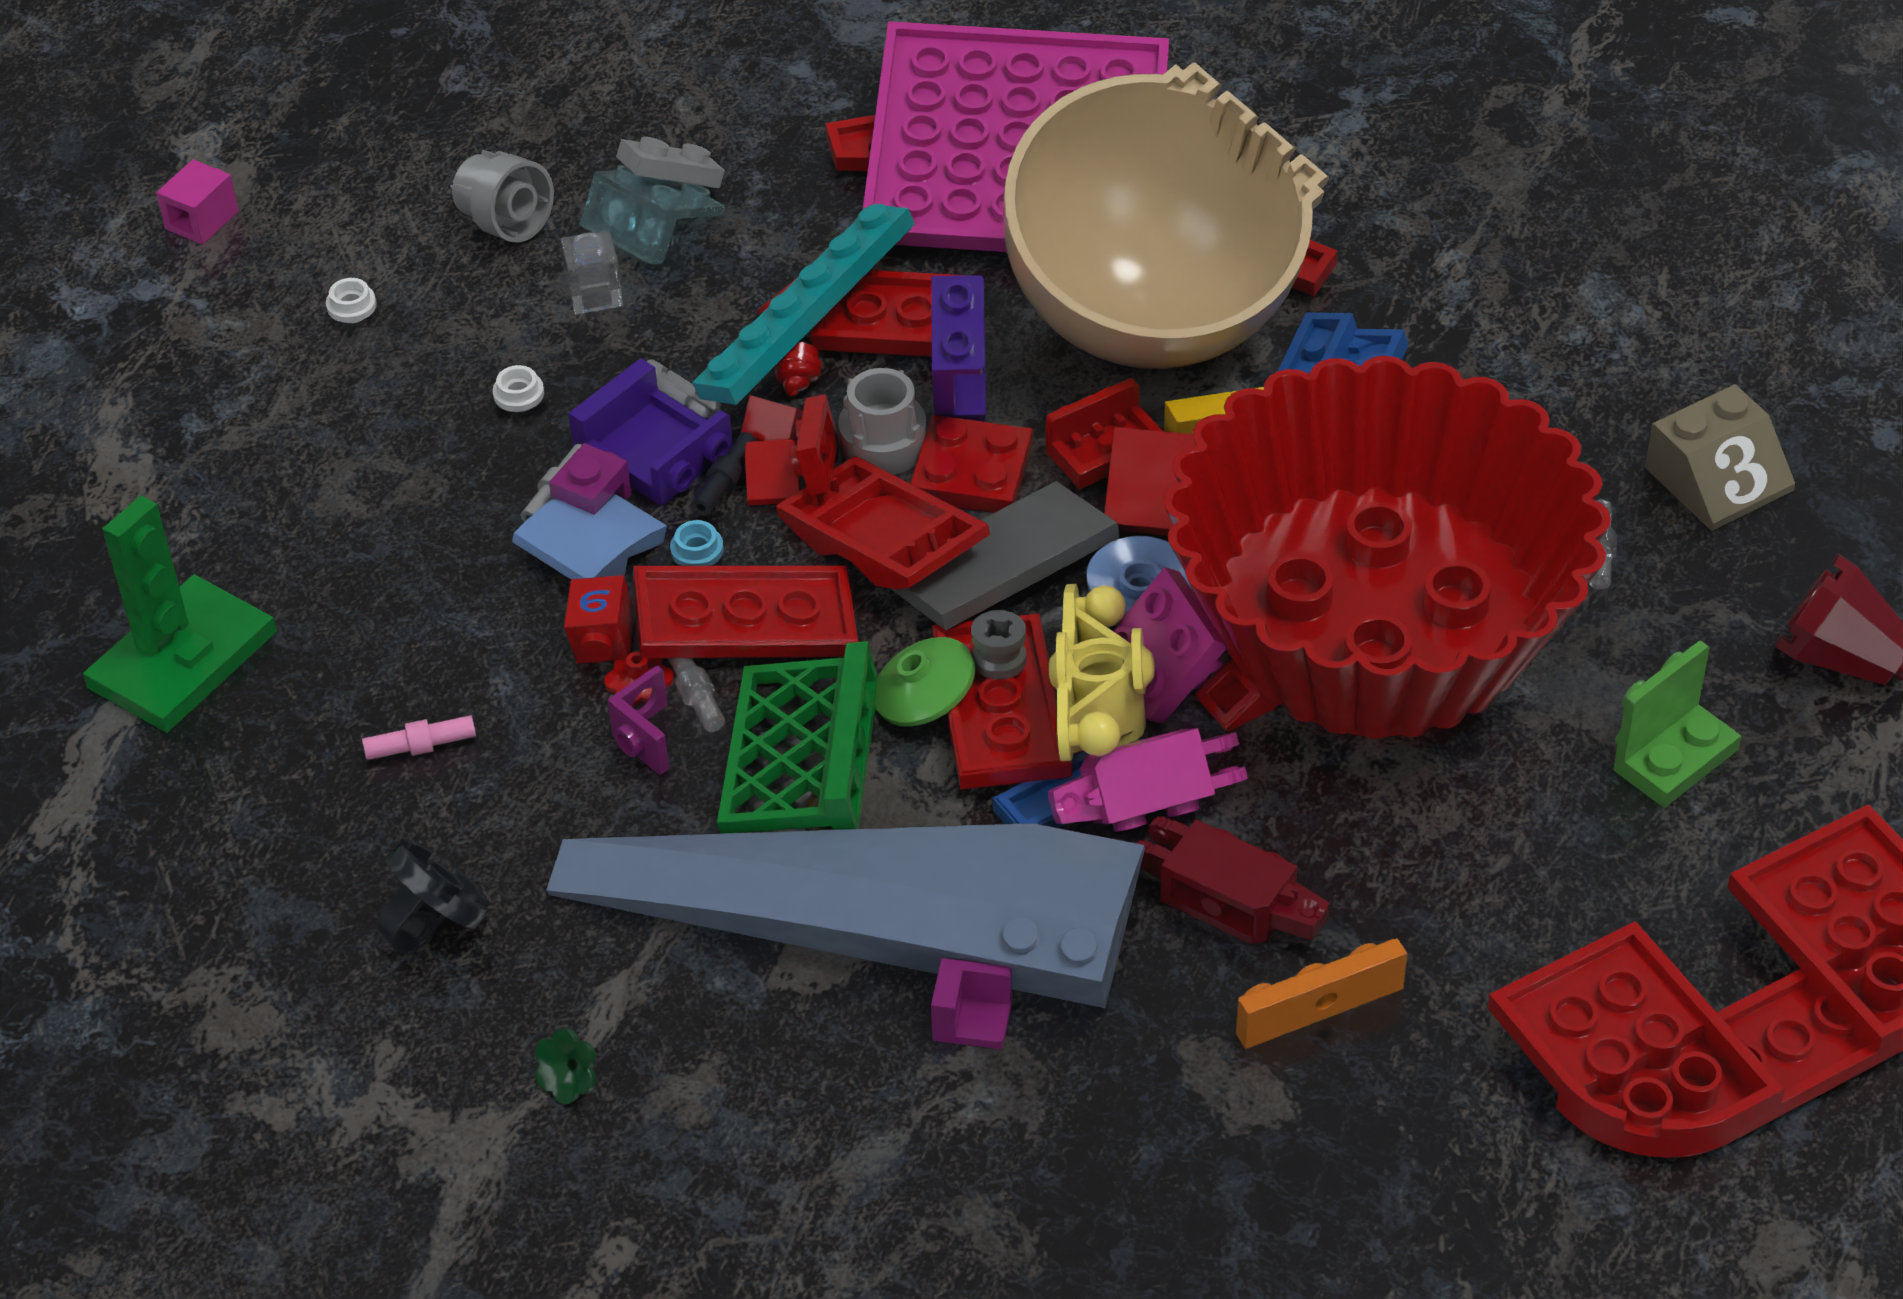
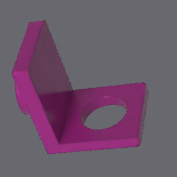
[607,665,669,775]

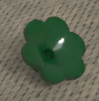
[535,1027,596,1104]

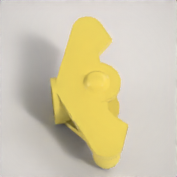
[1048,584,1155,761]

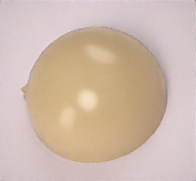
[1003,62,1329,369]

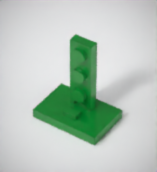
[83,495,277,733]

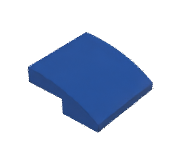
[1278,312,1408,374]

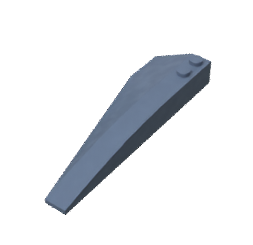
[546,823,1145,1008]

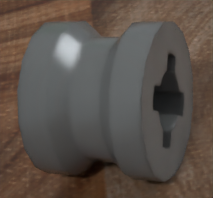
[971,610,1027,680]

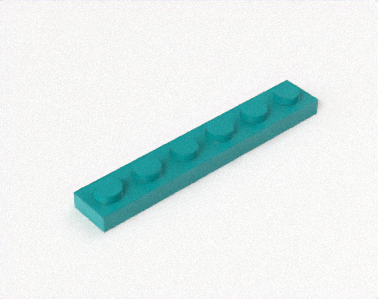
[692,204,915,405]

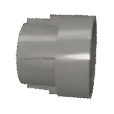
[450,150,554,242]
[838,368,926,475]

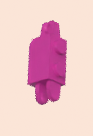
[1048,728,1248,832]

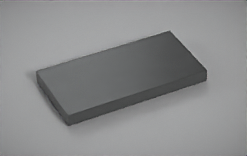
[890,481,1120,630]

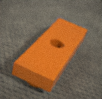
[1236,938,1407,1049]

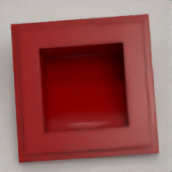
[745,439,799,506]
[1194,658,1278,732]

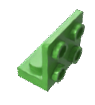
[1613,641,1741,808]

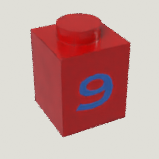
[564,575,636,663]

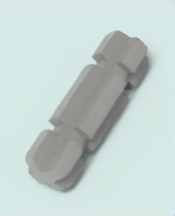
[647,360,721,420]

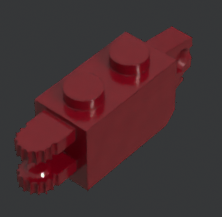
[1136,816,1330,944]

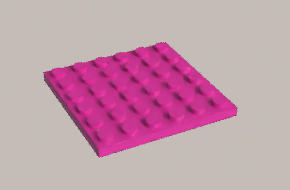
[863,21,1169,252]

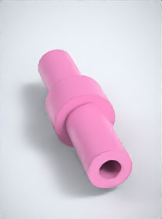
[362,715,476,760]

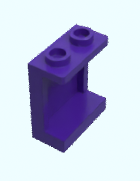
[932,275,986,422]
[568,358,733,506]

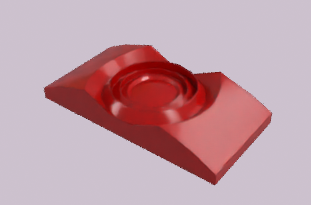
[776,456,991,589]

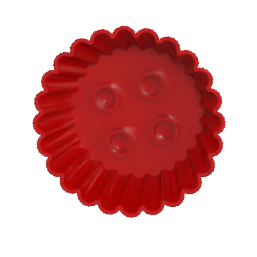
[1163,356,1611,739]

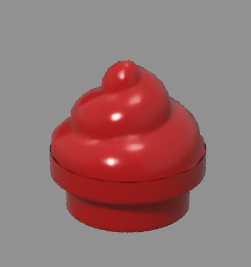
[772,342,822,397]

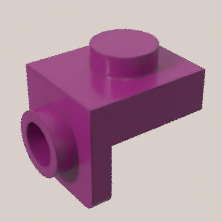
[549,443,631,515]

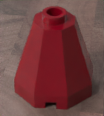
[1775,553,1903,685]

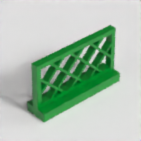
[717,641,878,834]

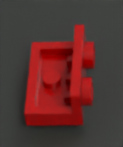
[1046,378,1162,489]

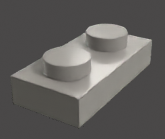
[616,137,725,188]

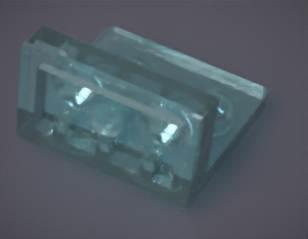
[579,165,724,265]

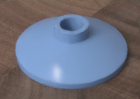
[1087,536,1193,616]

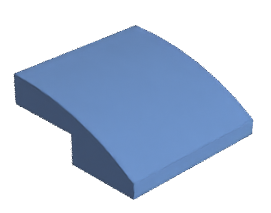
[512,493,667,579]

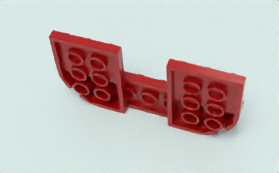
[1488,804,1903,1158]

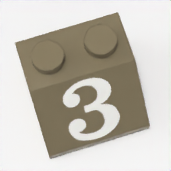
[1645,384,1795,531]

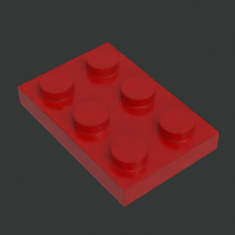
[811,270,968,357]

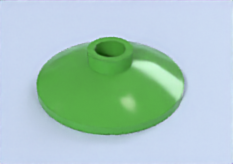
[875,637,975,727]

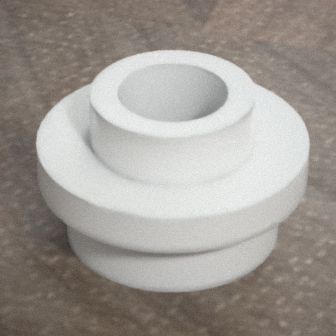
[326,278,376,323]
[493,365,544,412]

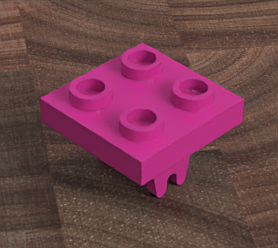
[1113,567,1226,724]

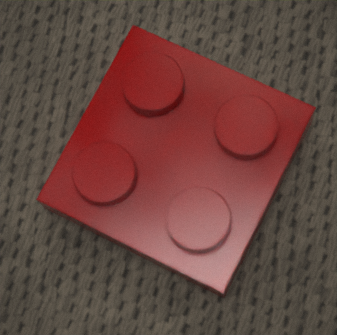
[910,415,1033,513]

